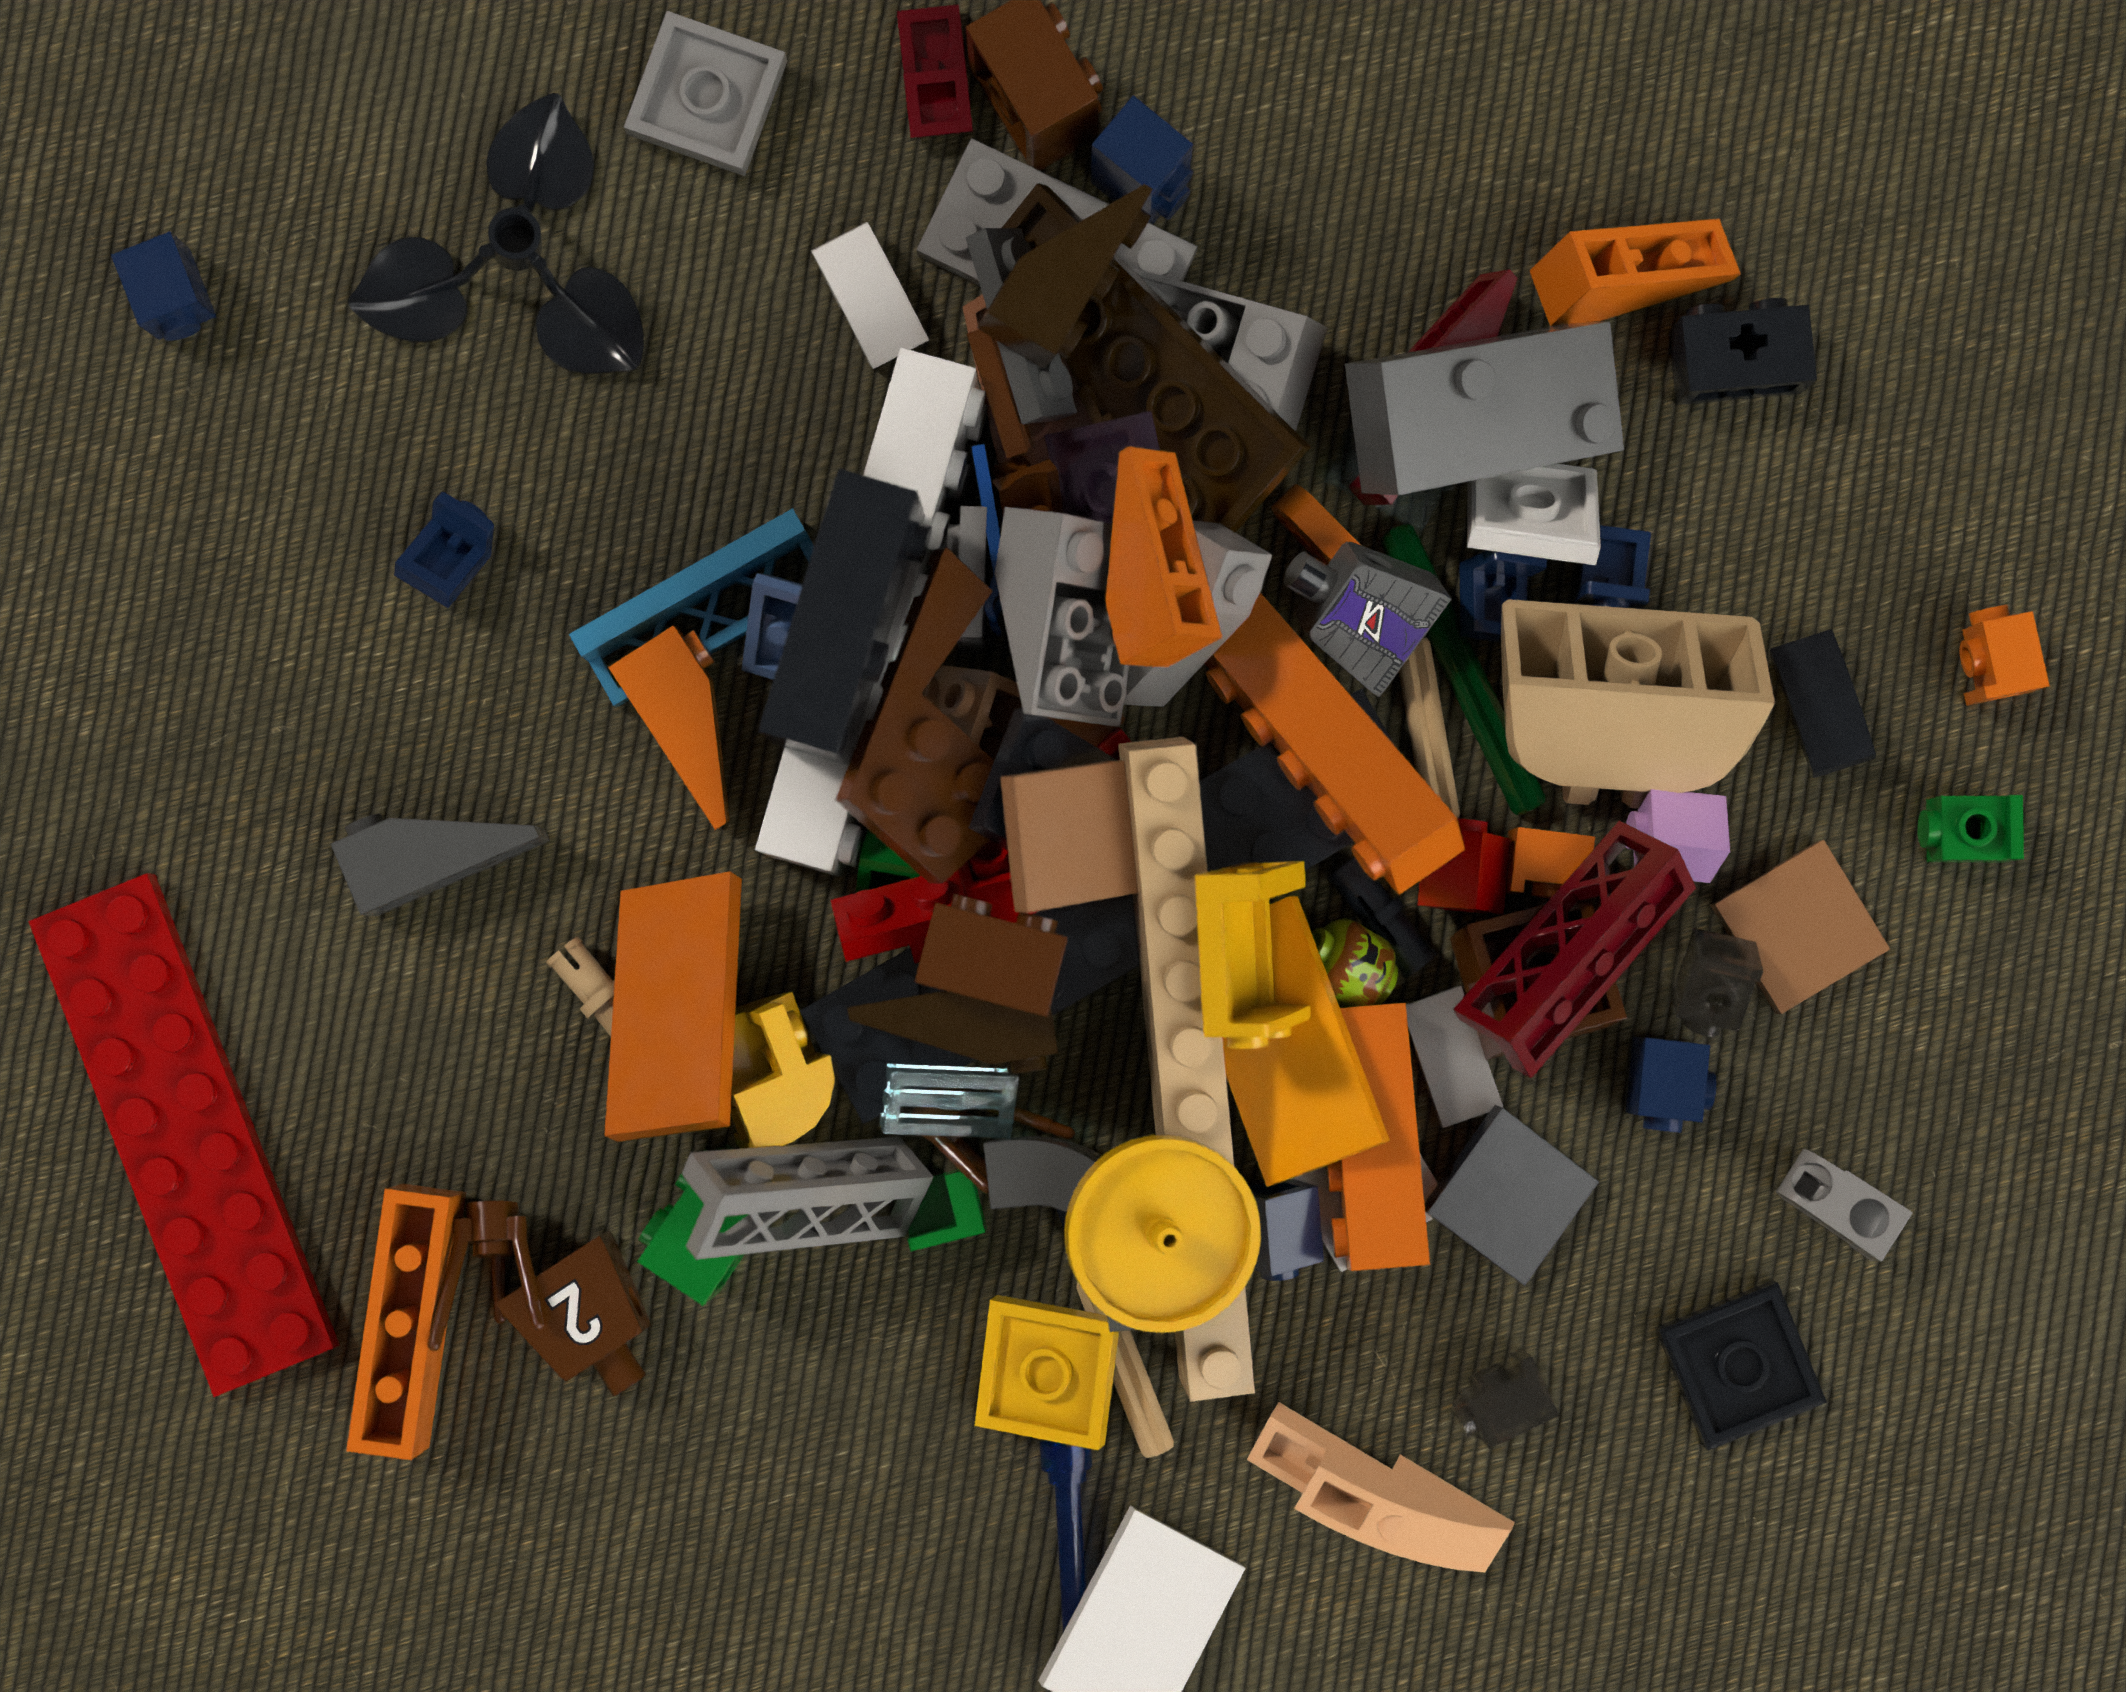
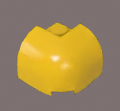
[731,992,835,1149]

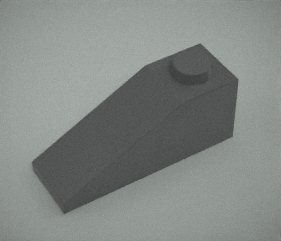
[331,813,550,917]

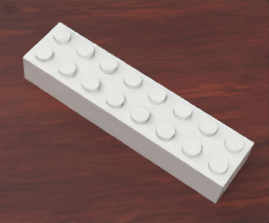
[755,347,988,877]

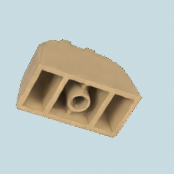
[1501,599,1775,808]

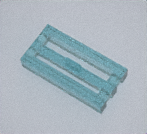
[879,1064,1019,1138]

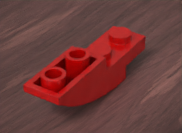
[830,841,1038,963]

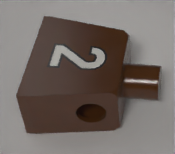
[496,1230,650,1397]

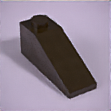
[847,991,1058,1075]

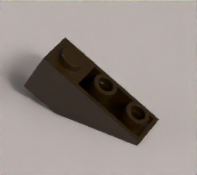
[977,184,1153,369]

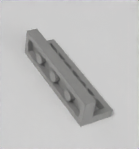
[682,1137,933,1259]

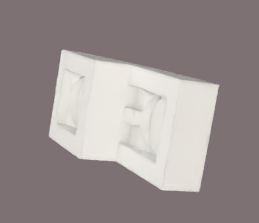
[811,222,929,369]

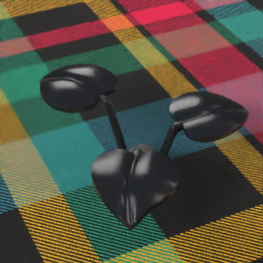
[348,93,644,374]

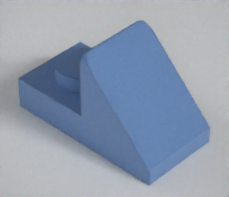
[742,573,803,680]

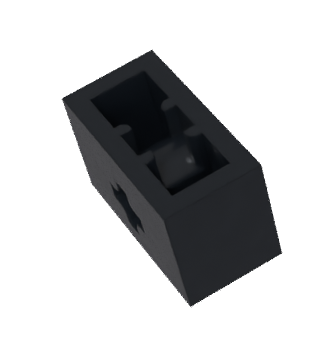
[1668,298,1817,405]

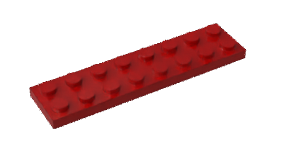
[28,873,340,1397]

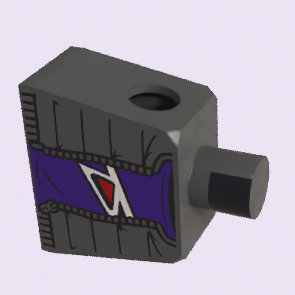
[1283,542,1451,697]

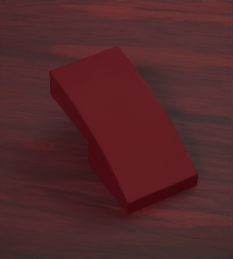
[897,4,973,139]

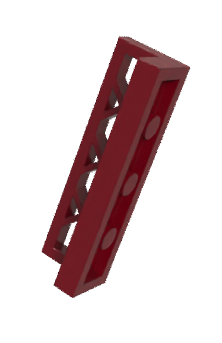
[1453,821,1696,1078]

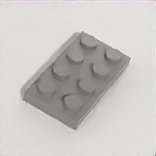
[916,138,1197,286]

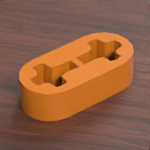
[1271,484,1362,565]

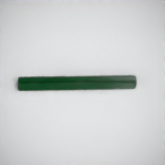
[1381,523,1546,815]

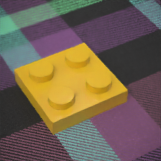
[975,1295,1119,1451]

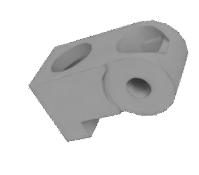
[1776,1149,1913,1262]

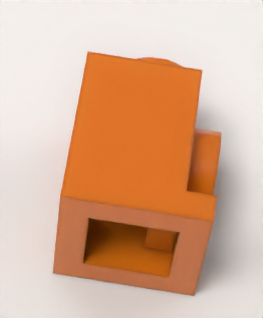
[1959,605,2050,706]
[1506,827,1595,899]

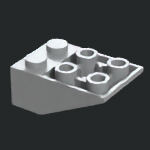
[1132,267,1328,431]
[995,507,1130,727]

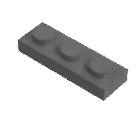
[965,228,1077,424]

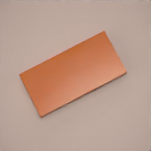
[605,871,742,1142]

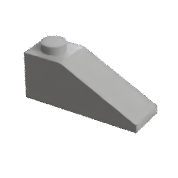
[1123,521,1272,707]

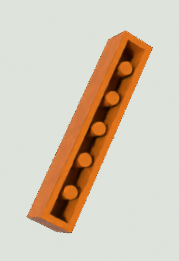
[1205,592,1465,895]

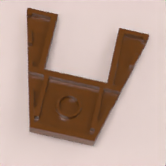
[835,547,1126,883]

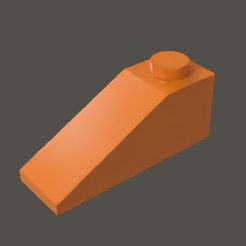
[1529,219,1741,326]
[1105,446,1222,668]
[608,625,730,830]

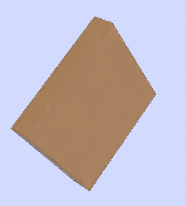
[1001,760,1138,913]
[1710,840,1890,1014]

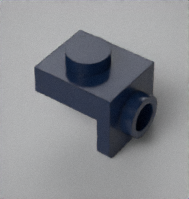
[394,492,494,608]
[1574,525,1651,609]
[1460,550,1547,643]

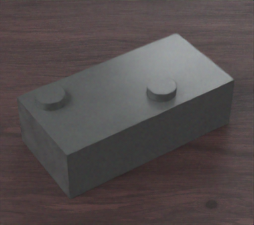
[1345,321,1624,495]

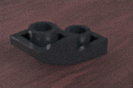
[1770,629,1876,778]

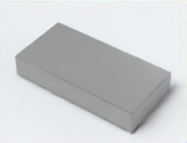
[1406,986,1503,1128]

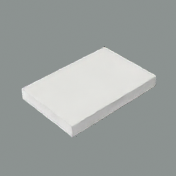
[1038,1505,1245,1692]

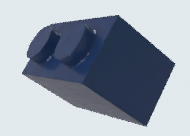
[1091,95,1194,224]

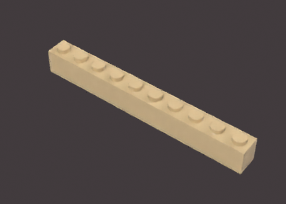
[1118,737,1255,1402]

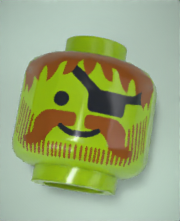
[1311,918,1398,1008]

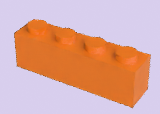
[1325,1003,1430,1271]
[346,1184,466,1460]

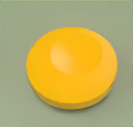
[1065,1135,1261,1333]

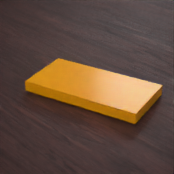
[1222,896,1390,1187]

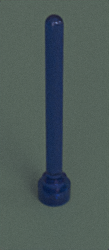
[1040,1440,1092,1632]

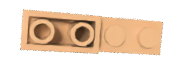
[1247,1402,1515,1572]

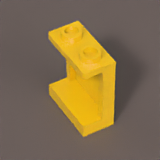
[1195,861,1311,1049]

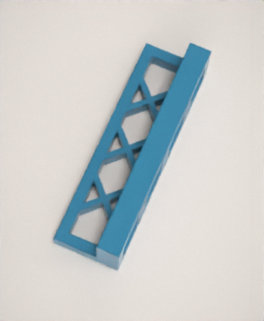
[569,508,814,708]

